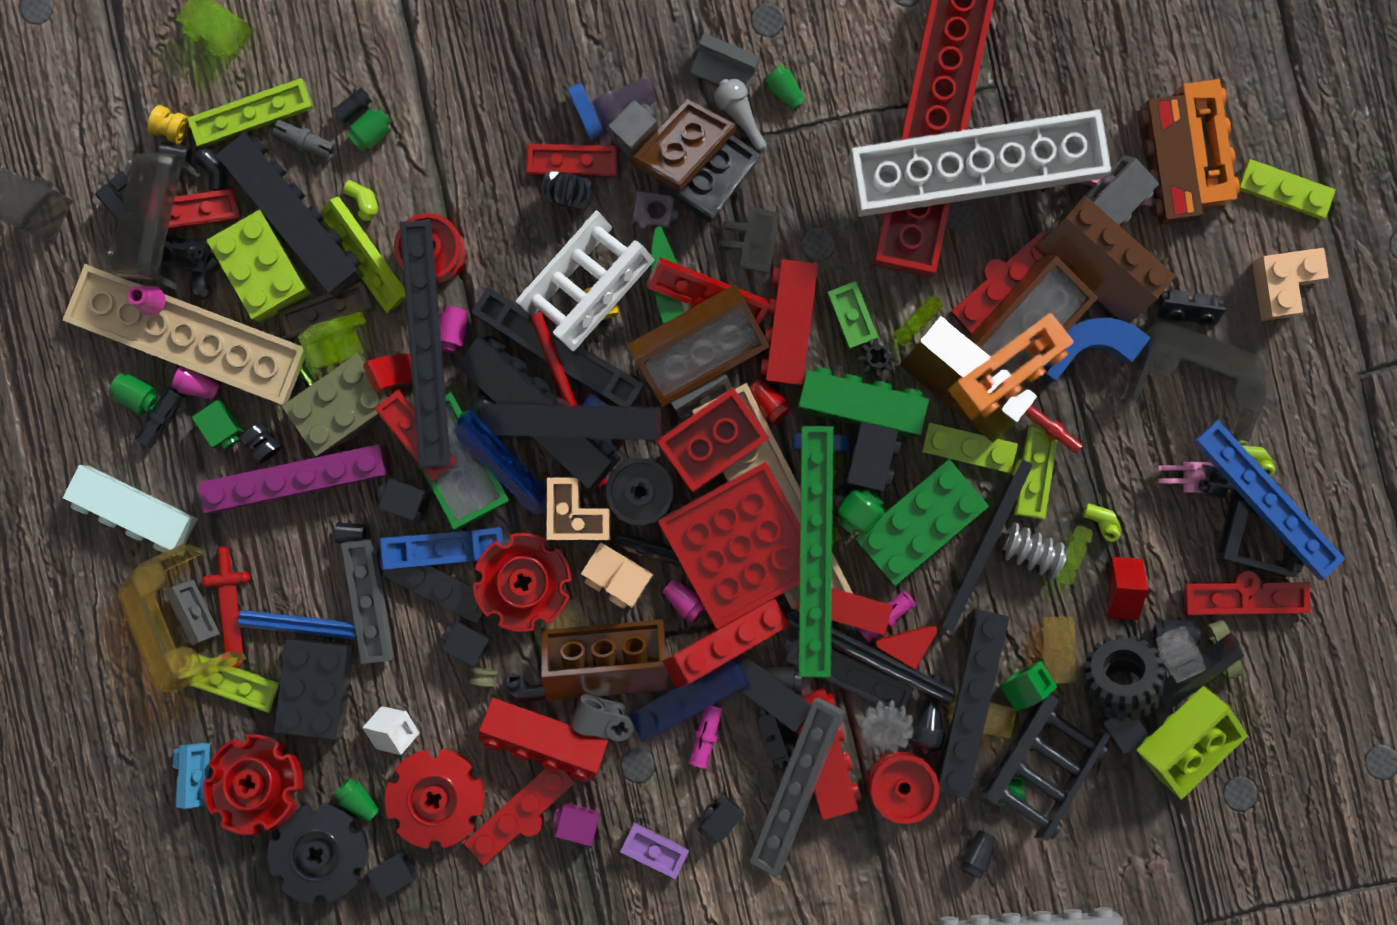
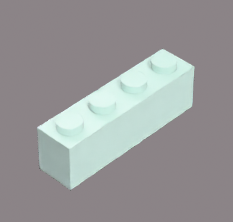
[63,465,197,554]

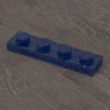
[453,409,547,517]
[629,657,750,742]

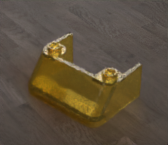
[118,544,246,693]

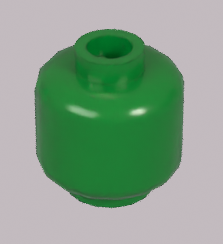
[838,487,884,535]

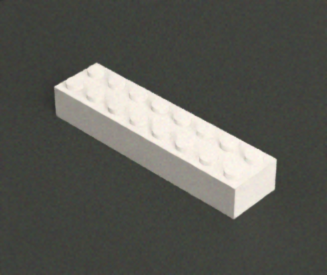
[849,109,1111,217]

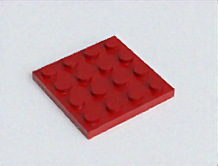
[658,462,800,629]

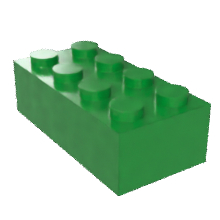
[796,367,929,439]
[852,459,989,586]

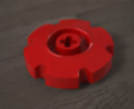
[472,533,571,632]
[203,734,303,835]
[385,748,485,849]

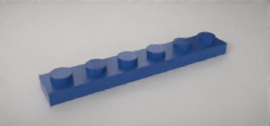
[1192,420,1345,581]

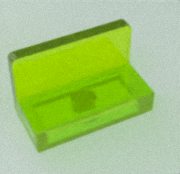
[298,311,367,370]

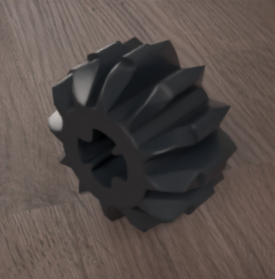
[540,171,593,210]

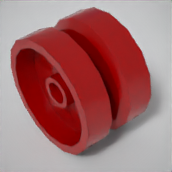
[393,213,467,285]
[867,750,939,824]

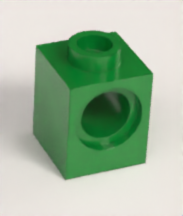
[192,400,245,450]
[1000,661,1057,712]

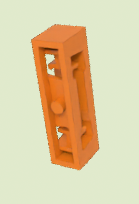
[1175,79,1240,208]
[948,313,1074,420]

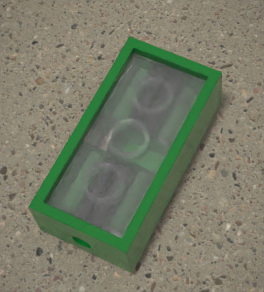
[418,392,509,532]

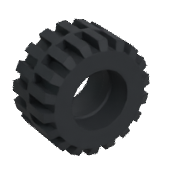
[1084,635,1165,721]

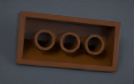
[1035,195,1175,324]
[542,619,669,701]

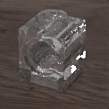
[1156,626,1206,683]

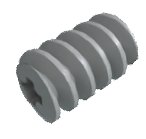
[999,522,1069,581]

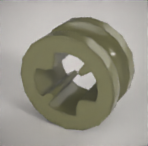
[469,667,498,687]

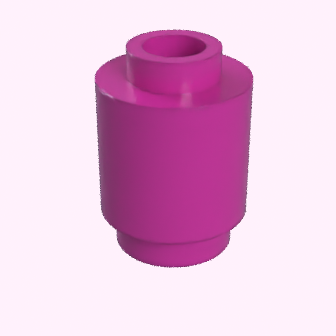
[439,306,469,353]

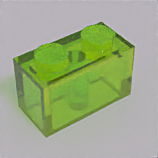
[176,0,253,60]

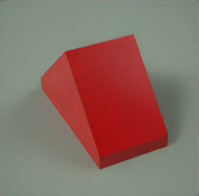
[1107,557,1148,620]
[873,625,937,669]

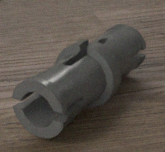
[272,119,336,161]

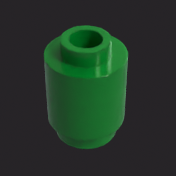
[346,107,392,152]
[108,374,158,415]

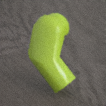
[343,180,378,221]

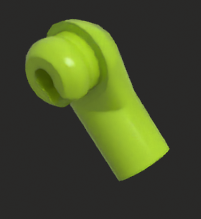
[1242,445,1275,477]
[1082,503,1122,542]

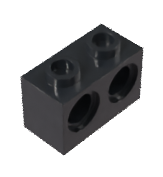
[377,478,434,521]

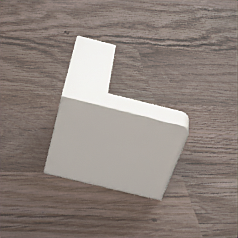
[363,707,419,755]

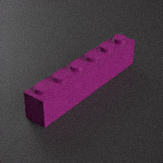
[198,444,392,513]

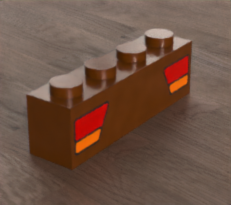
[1138,95,1203,225]

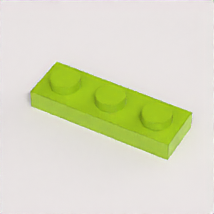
[1239,159,1336,220]
[921,423,1018,474]

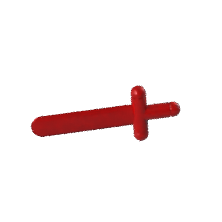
[201,546,250,667]

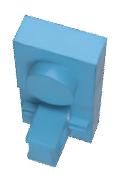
[172,743,210,809]

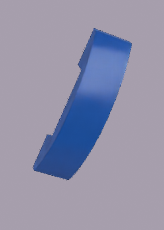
[379,528,503,570]

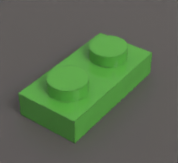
[827,281,878,349]

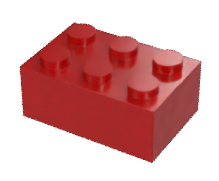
[657,387,769,493]

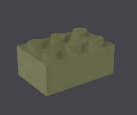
[282,353,390,457]

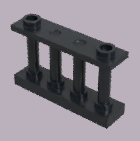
[977,695,1111,841]

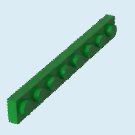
[799,426,833,677]

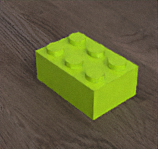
[207,209,313,324]
[1136,686,1248,800]

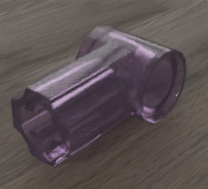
[593,76,657,130]

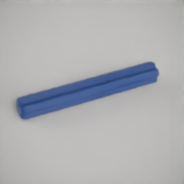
[238,610,357,640]

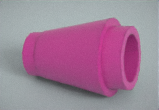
[127,286,165,316]
[172,366,221,400]
[662,579,706,623]

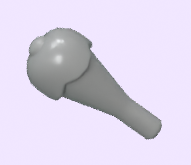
[714,79,767,151]

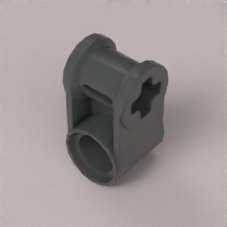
[570,694,634,741]

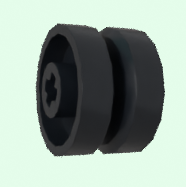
[606,458,674,526]

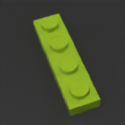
[187,78,314,149]
[320,196,406,313]

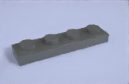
[341,538,394,664]

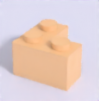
[1252,248,1329,321]
[547,478,611,540]
[581,542,654,609]

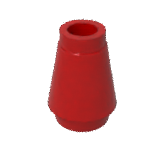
[749,379,791,424]

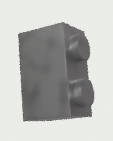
[609,100,658,158]
[1086,155,1159,226]

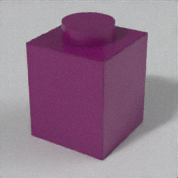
[552,802,601,846]

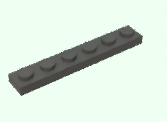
[750,697,846,877]

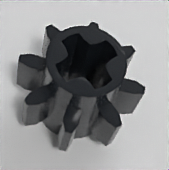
[857,338,896,377]

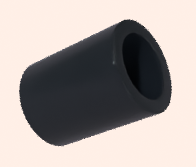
[158,142,192,168]
[335,522,366,544]

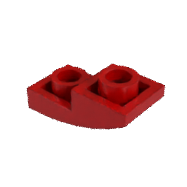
[362,353,413,393]

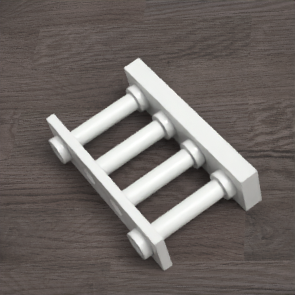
[516,210,655,352]

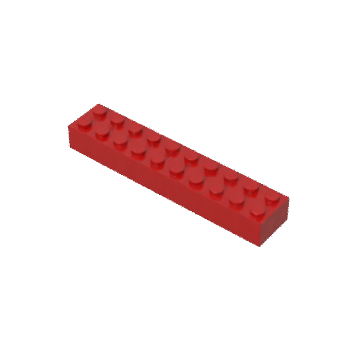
[872,0,994,278]

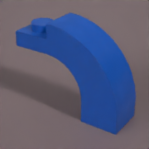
[1041,318,1151,384]

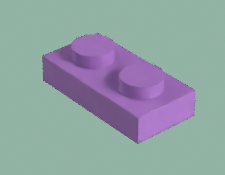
[620,823,689,879]

